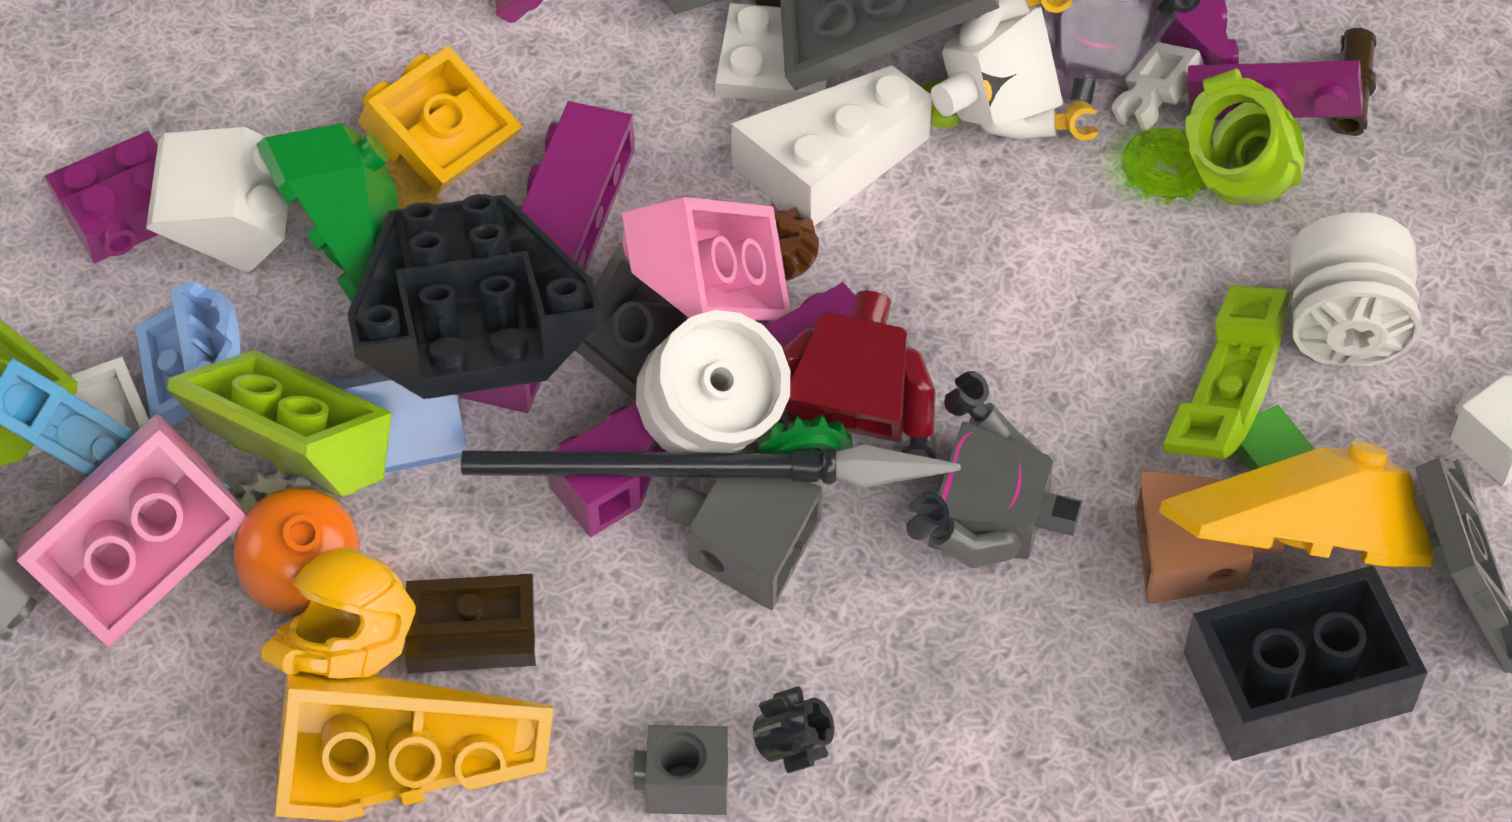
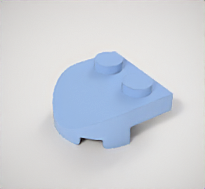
[135,282,240,426]

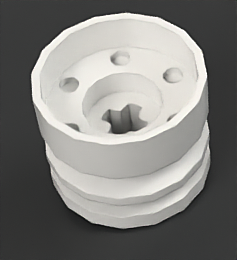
[1289,212,1421,366]

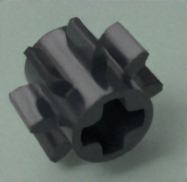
[753,686,835,773]

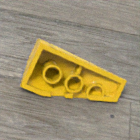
[1159,441,1434,567]
[275,671,554,821]

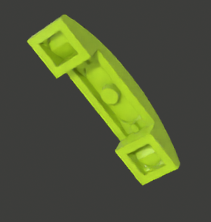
[1163,285,1289,459]

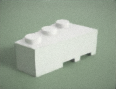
[731,65,932,226]

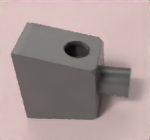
[665,478,822,610]

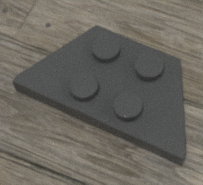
[1414,458,1512,673]

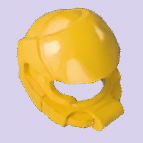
[261,547,416,679]

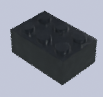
[1184,565,1428,761]

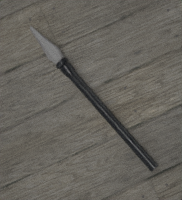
[461,444,961,488]

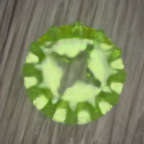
[1121,128,1207,205]

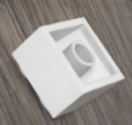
[146,127,288,272]

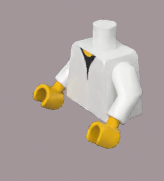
[931,0,1099,140]

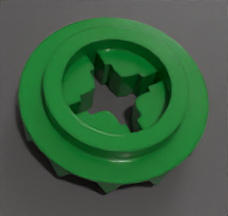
[755,416,853,482]

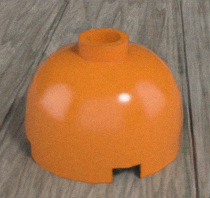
[233,487,360,616]

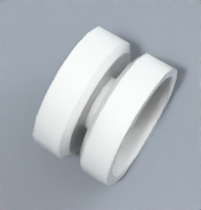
[636,310,790,453]

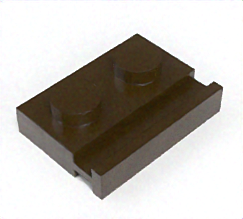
[405,574,536,673]

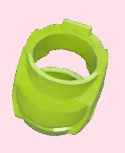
[1185,68,1305,205]

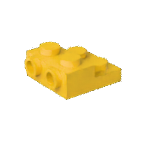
[358,45,523,194]

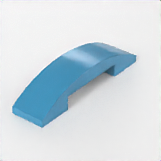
[0,358,231,490]

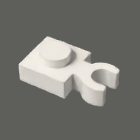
[1112,41,1205,130]

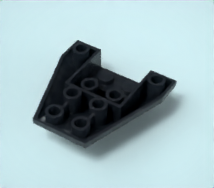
[347,194,603,399]

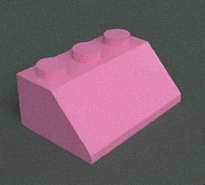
[622,197,791,323]
[17,413,246,647]

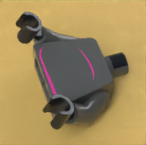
[906,371,1082,568]

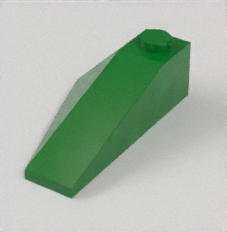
[256,123,399,303]

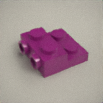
[45,130,159,264]

